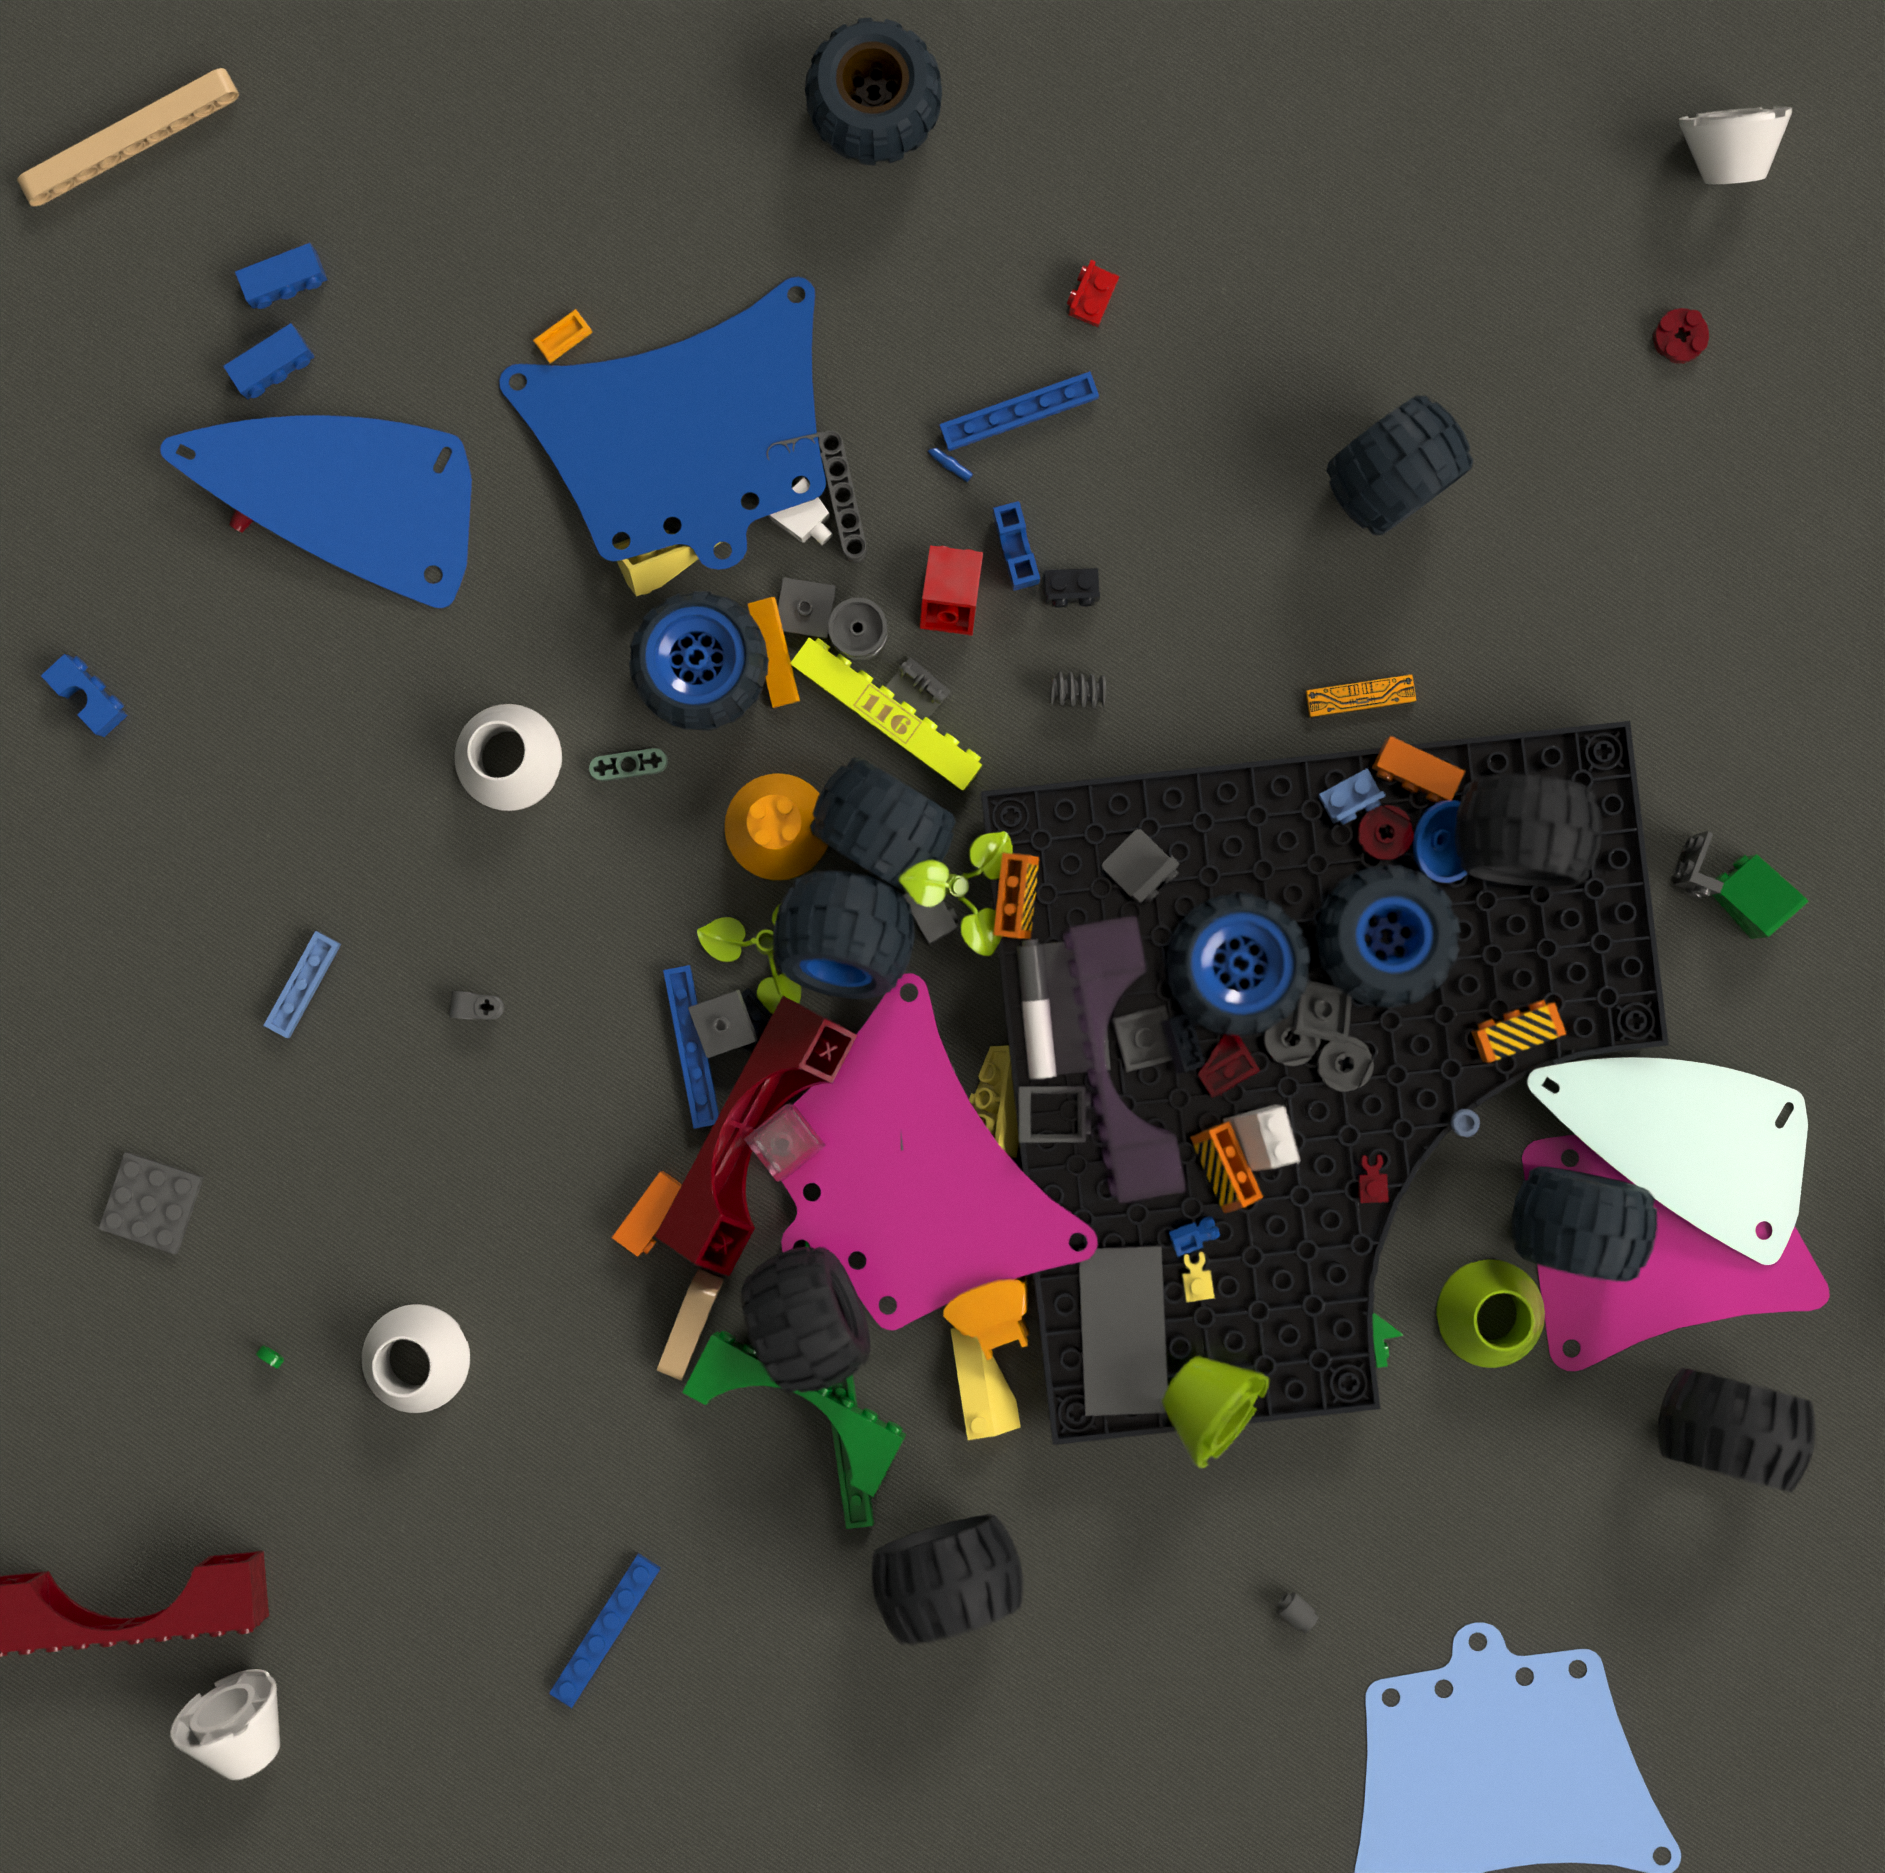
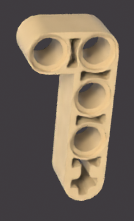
[657,1269,724,1381]

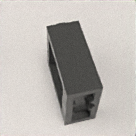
[1018,1086,1091,1142]

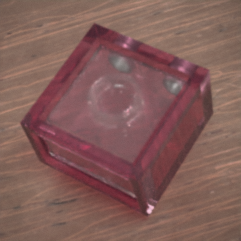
[744,1103,826,1182]

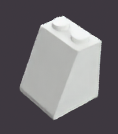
[1223,1105,1299,1171]

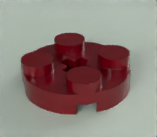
[1653,308,1709,364]
[1357,805,1414,860]

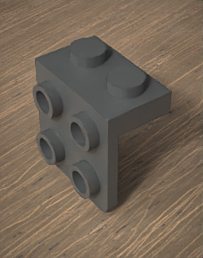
[1102,829,1179,904]
[1674,831,1724,899]

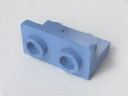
[1318,769,1385,825]

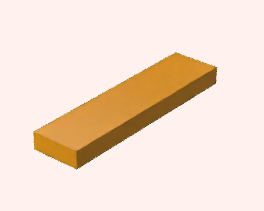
[748,597,800,708]

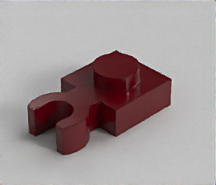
[1358,1155,1388,1203]

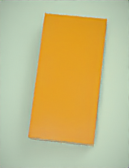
[533,309,593,363]

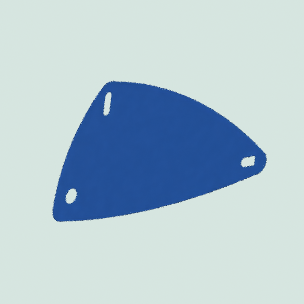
[160,415,472,608]

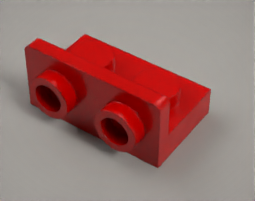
[1067,260,1120,327]

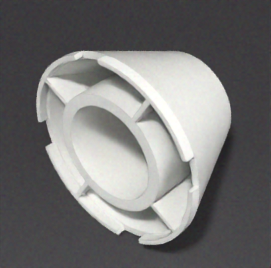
[1679,107,1792,184]
[455,704,562,811]
[362,1304,470,1413]
[171,1669,280,1780]

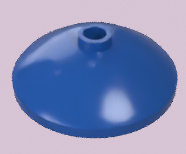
[1413,800,1468,883]

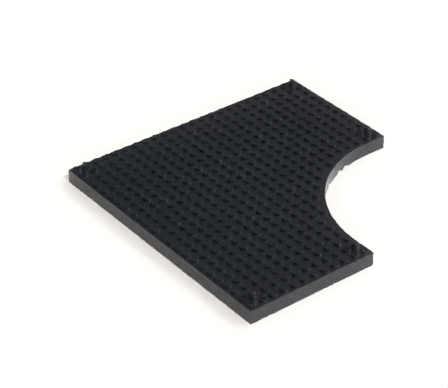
[981,721,1669,1445]

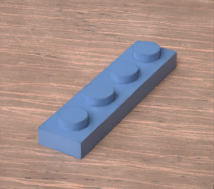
[263,931,341,1038]

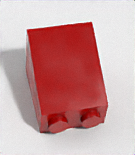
[920,546,983,635]

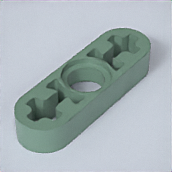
[589,748,668,781]

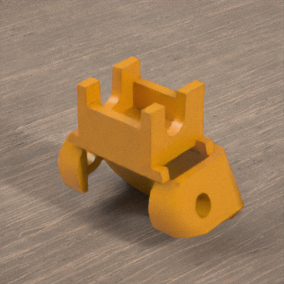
[943,1276,1030,1360]

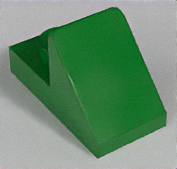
[1373,1313,1403,1368]

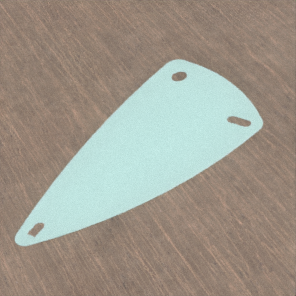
[1528,1057,1808,1265]

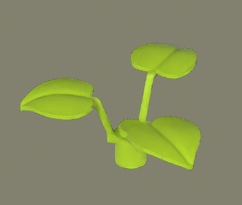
[899,831,1013,956]
[697,904,801,1014]

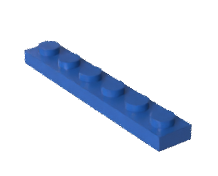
[940,372,1099,452]
[663,965,719,1129]
[549,1553,661,1708]

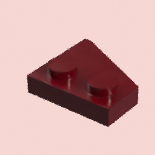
[1198,1034,1260,1099]

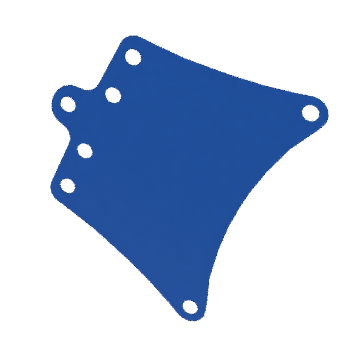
[499,277,826,570]

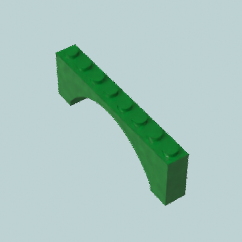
[682,1331,907,1497]

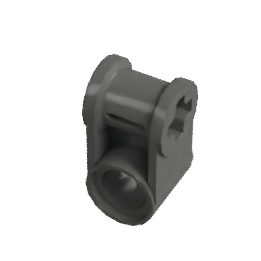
[450,991,504,1020]

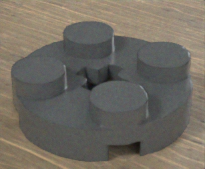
[1264,1011,1320,1066]
[1317,1037,1374,1092]

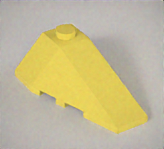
[613,530,721,596]
[969,1046,1019,1158]
[950,1328,1021,1440]

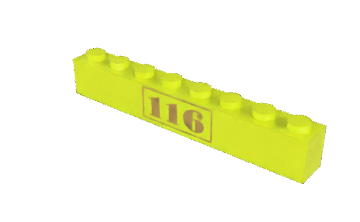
[790,638,983,792]

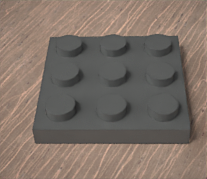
[99,1152,204,1254]

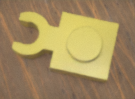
[1182,1251,1214,1302]

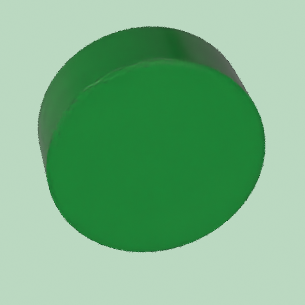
[256,1345,284,1369]

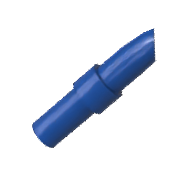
[928,448,973,483]

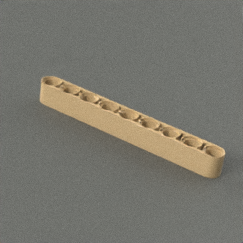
[17,68,239,206]

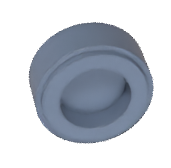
[1450,1109,1480,1137]

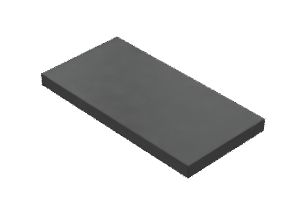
[1078,1246,1167,1416]

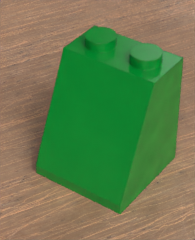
[1712,854,1809,939]

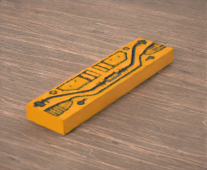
[1305,675,1416,718]

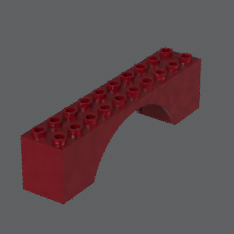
[655,996,858,1276]
[0,1551,269,1657]

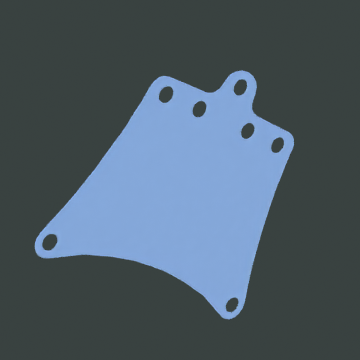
[1354,1623,1681,1873]

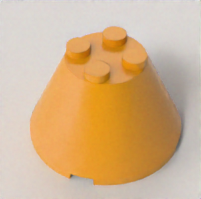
[725,774,828,880]

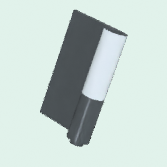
[1017,939,1111,1079]

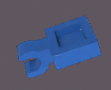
[1169,1217,1220,1257]

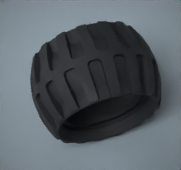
[1658,1367,1815,1492]
[871,1514,1023,1645]

